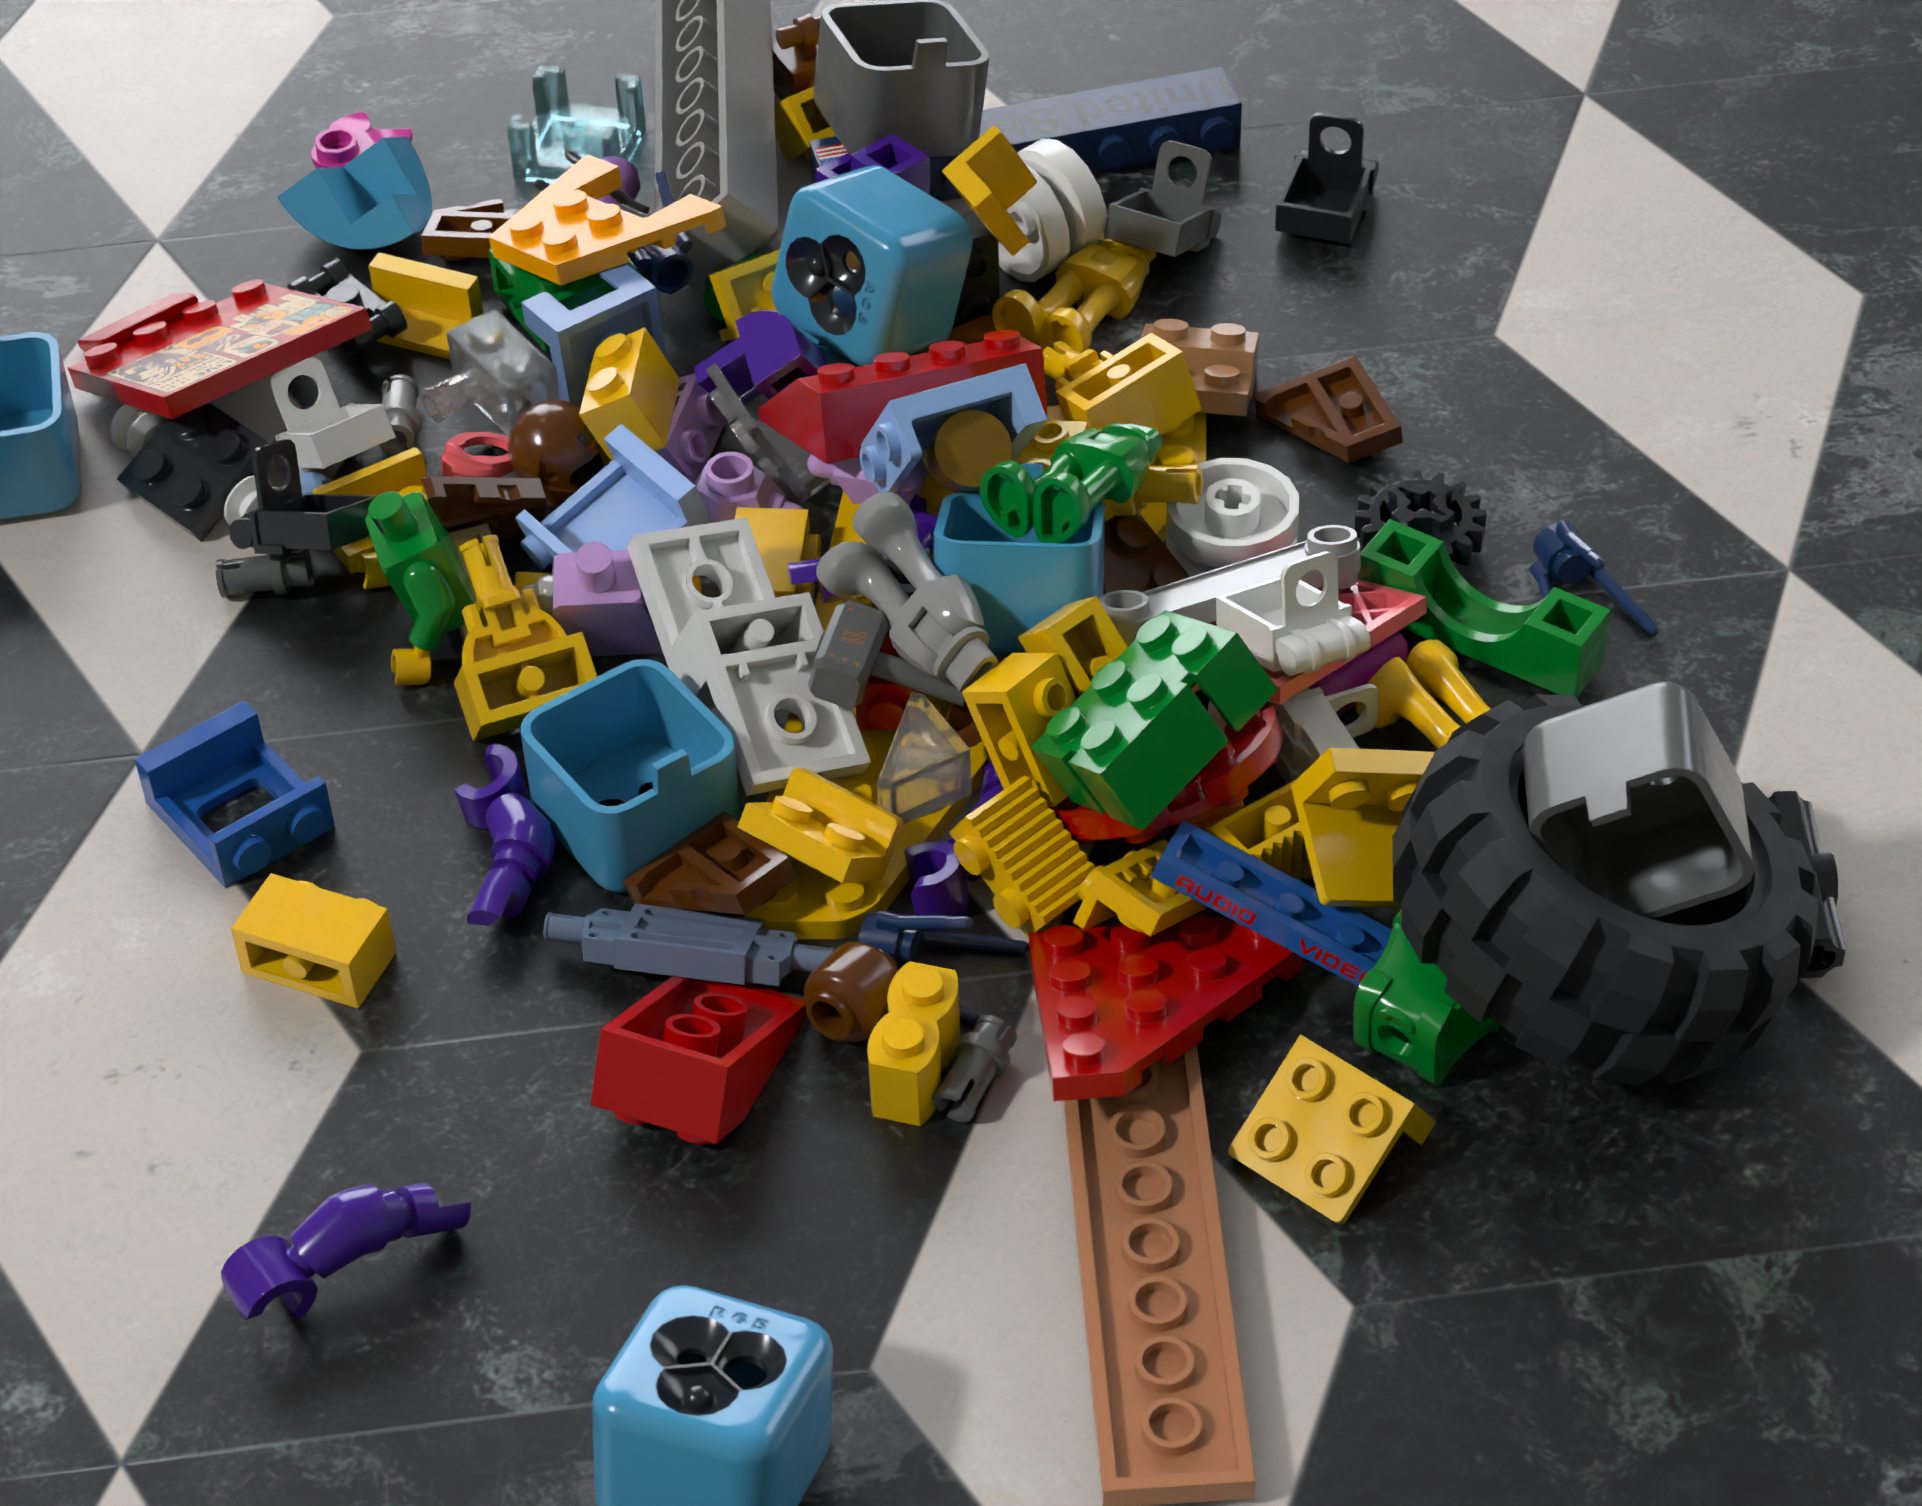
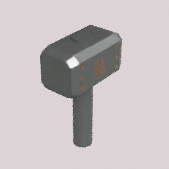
[808,600,965,708]

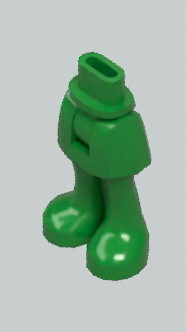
[980,423,1163,544]

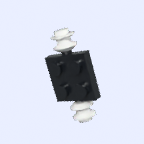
[110,403,280,542]

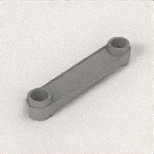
[1099,525,1361,647]

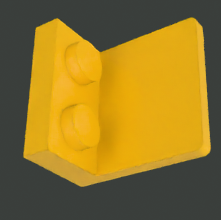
[1291,747,1435,908]
[1228,1034,1436,1224]

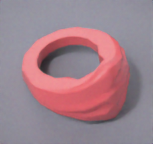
[441,432,513,477]

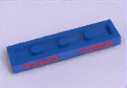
[1151,821,1392,987]

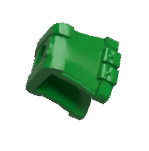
[1354,909,1500,1086]

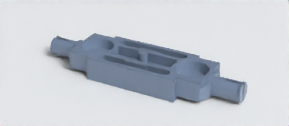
[543,903,835,986]

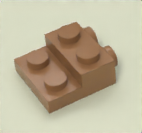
[1140,319,1259,416]

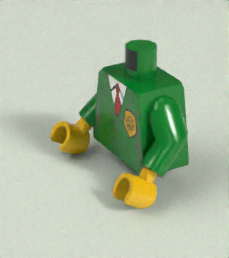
[356,491,478,685]

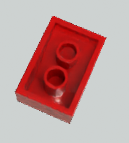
[590,976,807,1144]

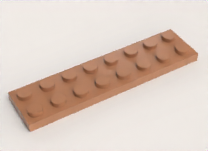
[1062,1044,1256,1506]

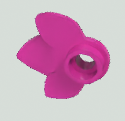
[311,111,413,168]

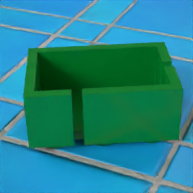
[1031,610,1278,830]

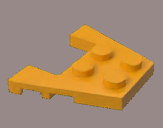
[489,155,727,285]

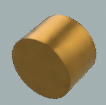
[927,410,1012,493]

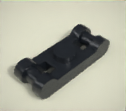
[287,258,408,357]

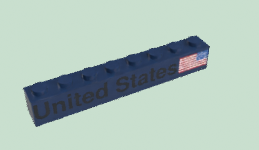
[809,67,1242,202]

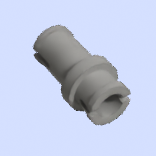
[379,374,421,455]

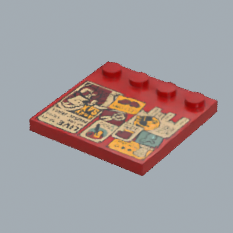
[67,279,373,419]

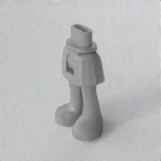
[817,492,998,695]

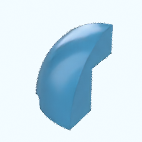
[277,137,432,249]

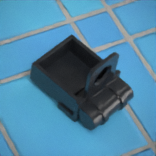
[1275,112,1379,244]
[229,439,378,555]

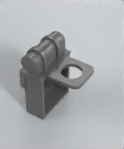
[1104,140,1221,257]

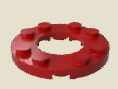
[1049,703,1283,845]

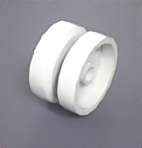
[970,139,1107,282]
[1166,458,1299,577]

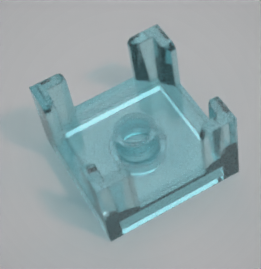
[507,65,646,184]

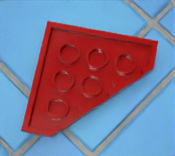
[1028,915,1303,1101]

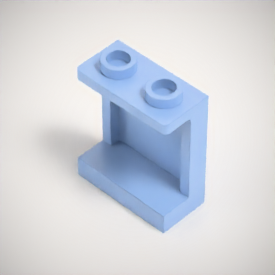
[859,363,1048,493]
[515,423,712,570]

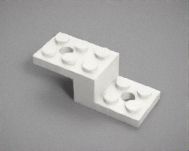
[627,517,871,796]

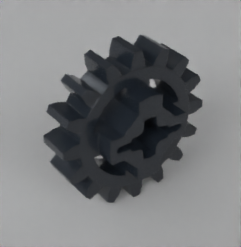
[1354,470,1487,567]

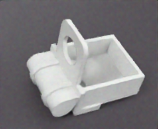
[269,358,396,473]
[1216,551,1371,676]
[1268,676,1379,784]

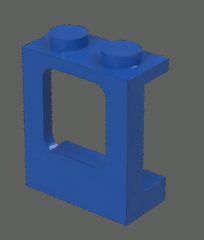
[135,700,335,888]

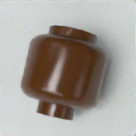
[804,942,899,1043]

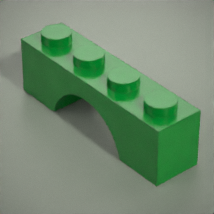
[1358,519,1611,698]

